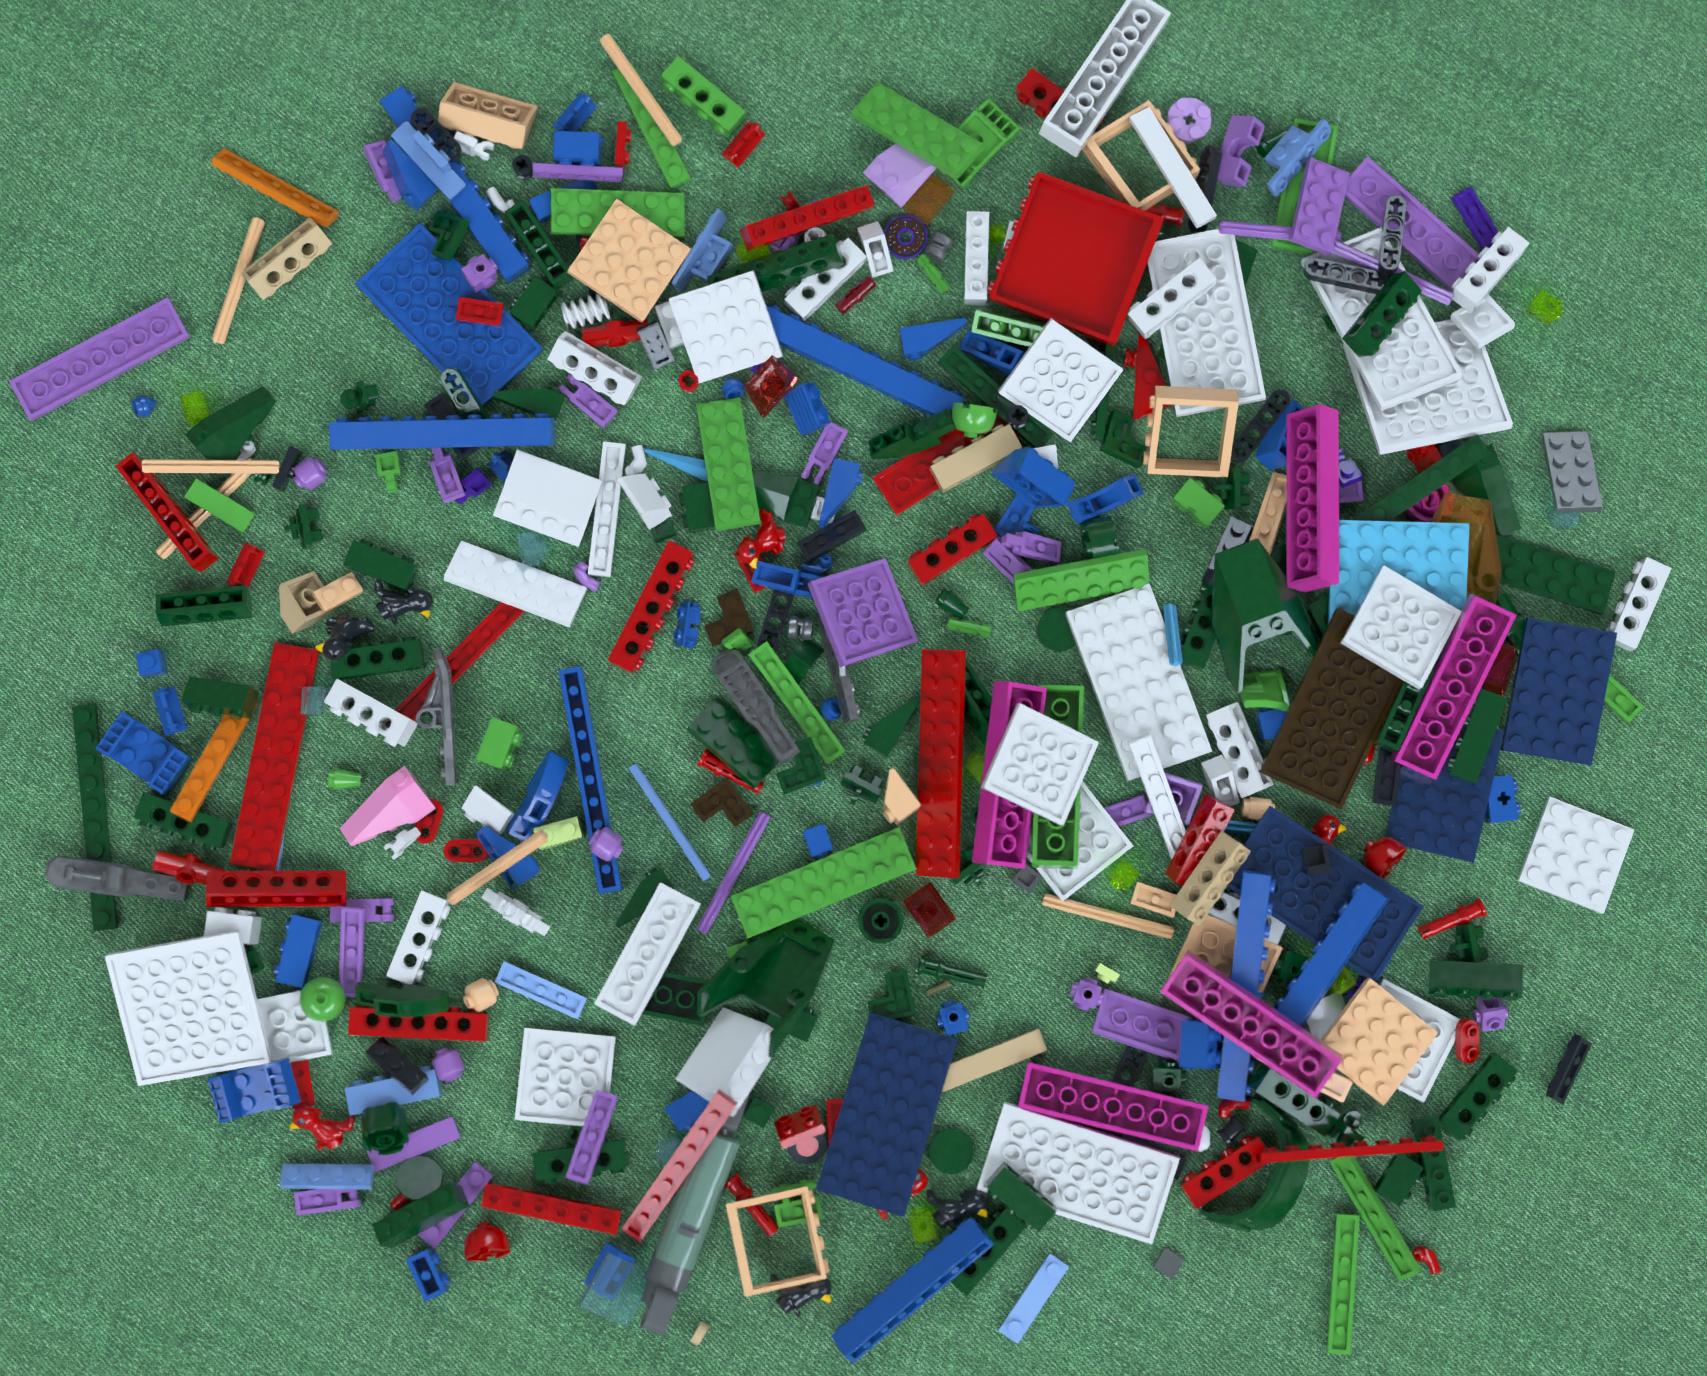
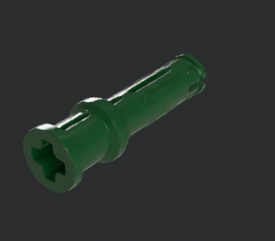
[917,955,987,988]

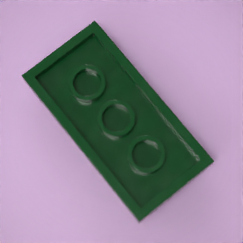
[686,698,779,790]

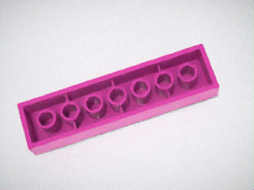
[1286,404,1339,592]
[1390,594,1516,780]
[972,681,1047,869]
[1160,950,1343,1098]
[1018,1061,1208,1151]

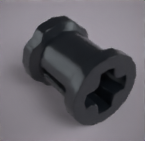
[512,155,533,180]
[1007,405,1028,429]
[1216,1116,1246,1147]

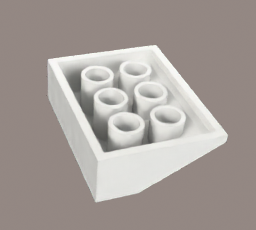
[493,449,602,547]
[676,1007,773,1117]

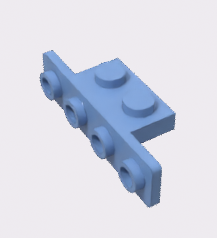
[1265,118,1331,197]
[391,121,466,200]
[672,209,734,293]

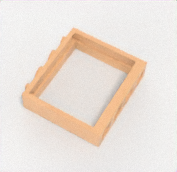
[1082,100,1200,211]
[1143,386,1239,477]
[725,1186,829,1297]

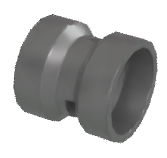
[924,232,953,262]
[788,615,813,640]

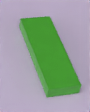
[184,478,255,533]

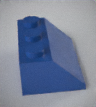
[991,447,1075,508]

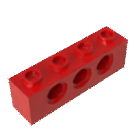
[1015,68,1103,136]
[907,514,998,587]
[1165,794,1235,886]
[1179,1134,1269,1209]

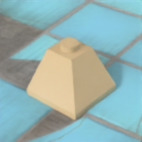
[279,571,338,634]

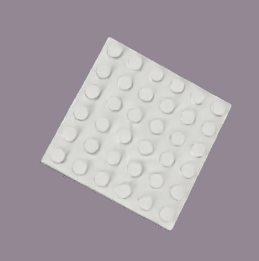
[1343,319,1513,455]
[105,930,272,1086]

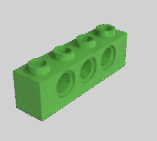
[661,56,746,137]
[971,307,1046,347]

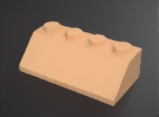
[438,82,538,149]
[882,768,921,826]

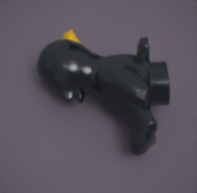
[374,579,433,625]
[315,614,375,660]
[926,1189,988,1231]
[770,1274,832,1316]

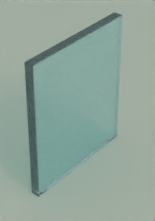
[577,1252,648,1327]

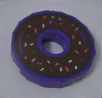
[884,215,928,260]

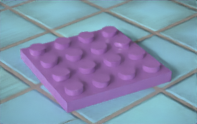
[808,558,918,668]

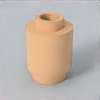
[1241,797,1275,820]

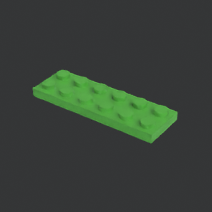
[851,81,984,180]
[1271,118,1338,255]
[550,188,685,239]
[696,397,761,531]
[1013,549,1149,612]

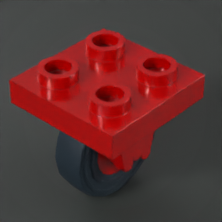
[1406,439,1463,474]
[774,1105,827,1164]

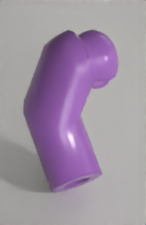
[573,561,601,592]

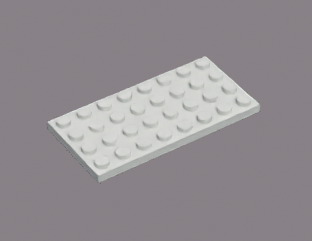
[1301,227,1463,411]
[1148,229,1266,417]
[1065,583,1212,782]
[977,1102,1180,1244]

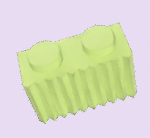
[533,816,584,851]

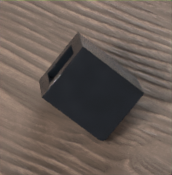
[1302,844,1332,876]

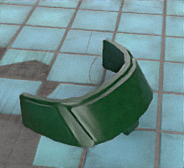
[1199,1098,1310,1232]

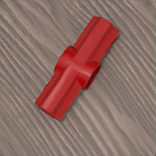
[582,319,649,348]
[152,850,225,885]

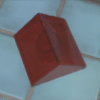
[744,355,798,418]
[1481,644,1516,697]
[902,882,956,939]

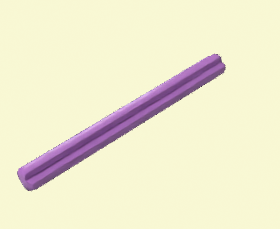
[1218,221,1341,241]
[1332,240,1454,305]
[697,812,770,934]

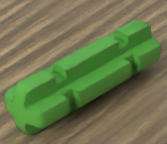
[917,253,950,294]
[947,617,991,638]

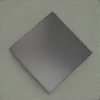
[1011,863,1042,894]
[1153,1246,1185,1279]

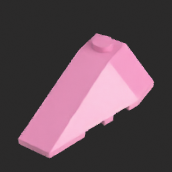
[340,766,436,846]

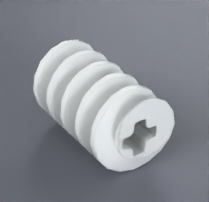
[561,293,611,329]

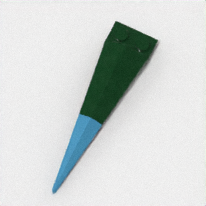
[644,449,821,529]

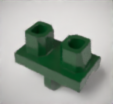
[340,381,379,414]
[1214,467,1250,511]
[284,504,323,549]
[840,765,883,805]
[949,847,985,887]
[1450,924,1488,963]
[1327,1110,1365,1147]

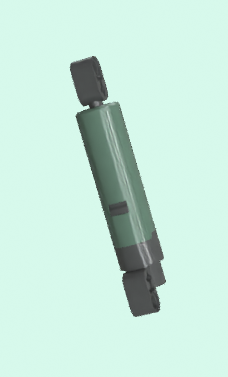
[640,1094,749,1335]

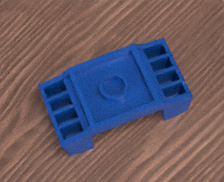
[95,710,193,796]
[207,1057,301,1123]

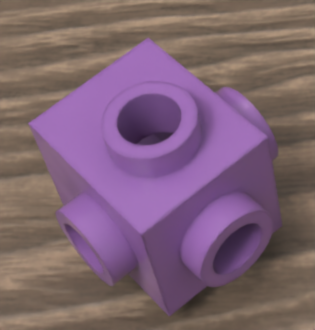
[461,254,498,293]
[1069,977,1104,1011]
[1473,997,1508,1032]

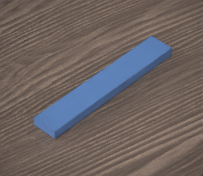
[629,764,711,882]

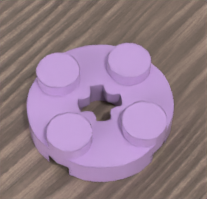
[1166,98,1211,143]

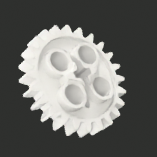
[481,888,550,936]

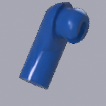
[801,554,833,576]

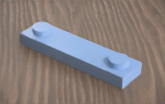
[495,961,587,1019]
[998,1253,1069,1344]

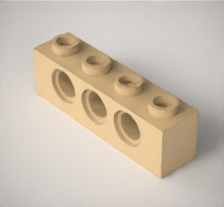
[241,217,332,300]
[1169,831,1251,926]

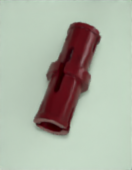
[834,275,877,315]

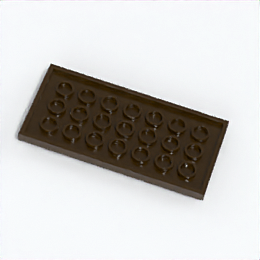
[1259,607,1403,810]

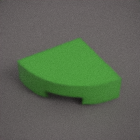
[721,628,753,650]

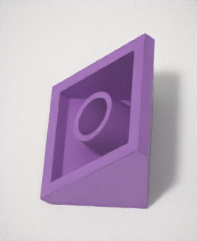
[1145,772,1203,825]

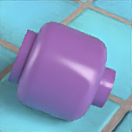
[293,457,328,490]
[589,827,624,861]
[431,1047,465,1083]

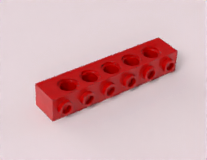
[740,185,875,251]
[115,452,219,573]
[608,541,695,674]
[206,870,347,907]
[348,1004,489,1042]
[481,1182,623,1235]

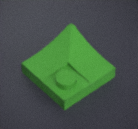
[1240,669,1290,712]

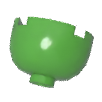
[952,402,997,438]
[299,976,346,1022]

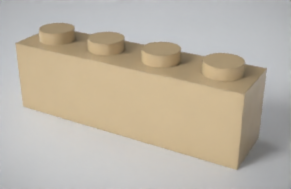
[930,424,1022,493]

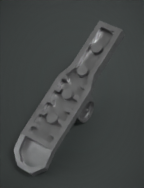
[817,611,861,725]
[416,648,457,785]
[711,649,800,764]
[45,855,187,901]

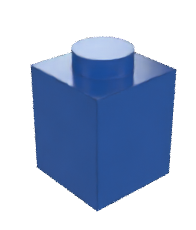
[136,649,168,678]
[803,824,833,860]

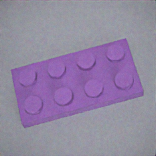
[1289,157,1350,256]
[1091,989,1191,1062]

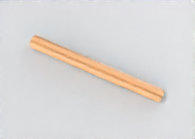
[600,34,682,146]
[212,217,265,344]
[156,458,253,559]
[142,459,279,474]
[446,830,548,905]
[1042,894,1174,939]

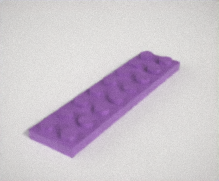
[1345,157,1492,292]
[9,297,191,421]

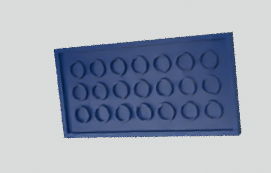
[355,223,543,407]

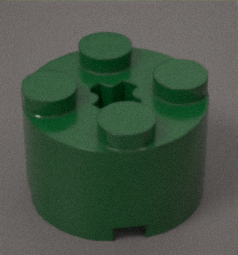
[1079,516,1120,560]
[858,898,903,944]
[361,1102,409,1155]

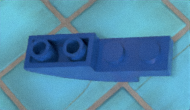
[506,751,568,841]

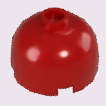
[1363,837,1407,879]
[464,1222,510,1262]

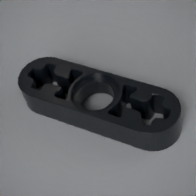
[411,108,463,163]

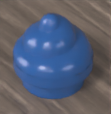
[722,376,744,399]
[131,395,156,417]
[821,698,841,721]

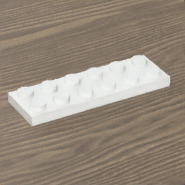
[444,541,587,627]
[594,883,701,1026]

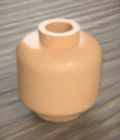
[463,978,499,1012]

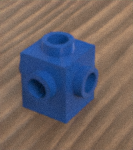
[935,1000,970,1036]

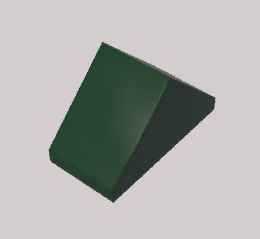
[784,640,824,685]

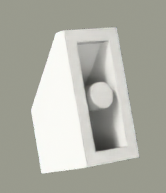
[857,221,893,278]
[1201,755,1240,806]

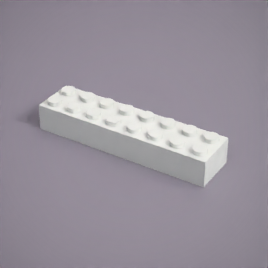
[1039,0,1171,157]

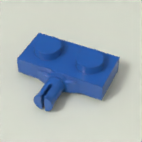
[994,494,1039,537]

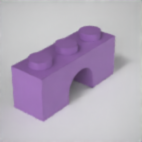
[1217,115,1265,187]

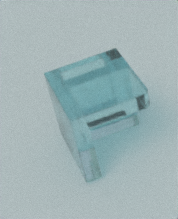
[301,687,331,716]

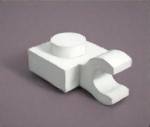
[454,131,494,160]
[384,827,421,859]

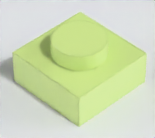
[1094,963,1120,984]

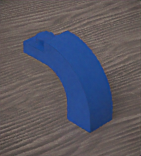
[1067,474,1145,524]

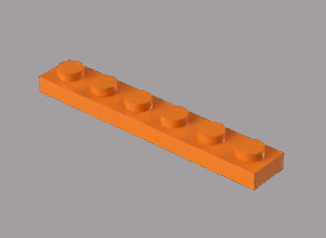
[211,148,339,228]
[170,703,258,822]

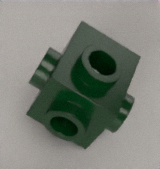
[1272,949,1308,984]
[1153,1059,1186,1094]

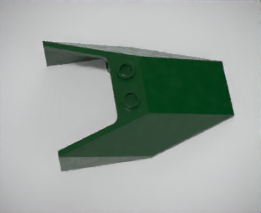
[1211,538,1317,693]
[697,918,835,1059]

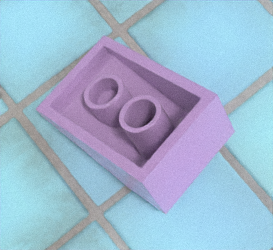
[863,144,936,207]

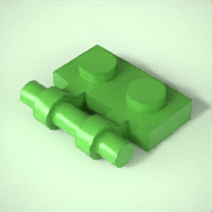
[771,1179,823,1228]

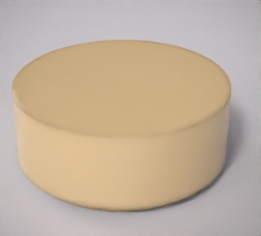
[690,1321,709,1346]

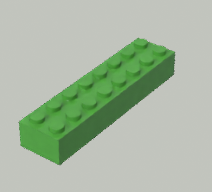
[1032,684,1084,869]
[731,827,916,939]

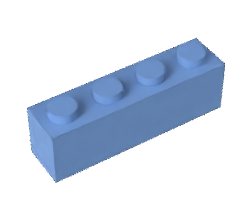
[344,1065,443,1115]

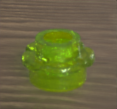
[988,225,1007,243]

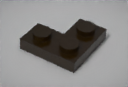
[704,589,754,647]
[690,778,753,828]

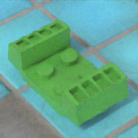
[950,98,1021,190]

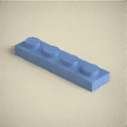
[280,1164,375,1190]

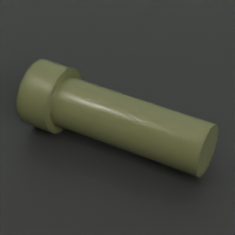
[926,979,951,996]

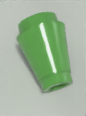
[328,768,361,790]

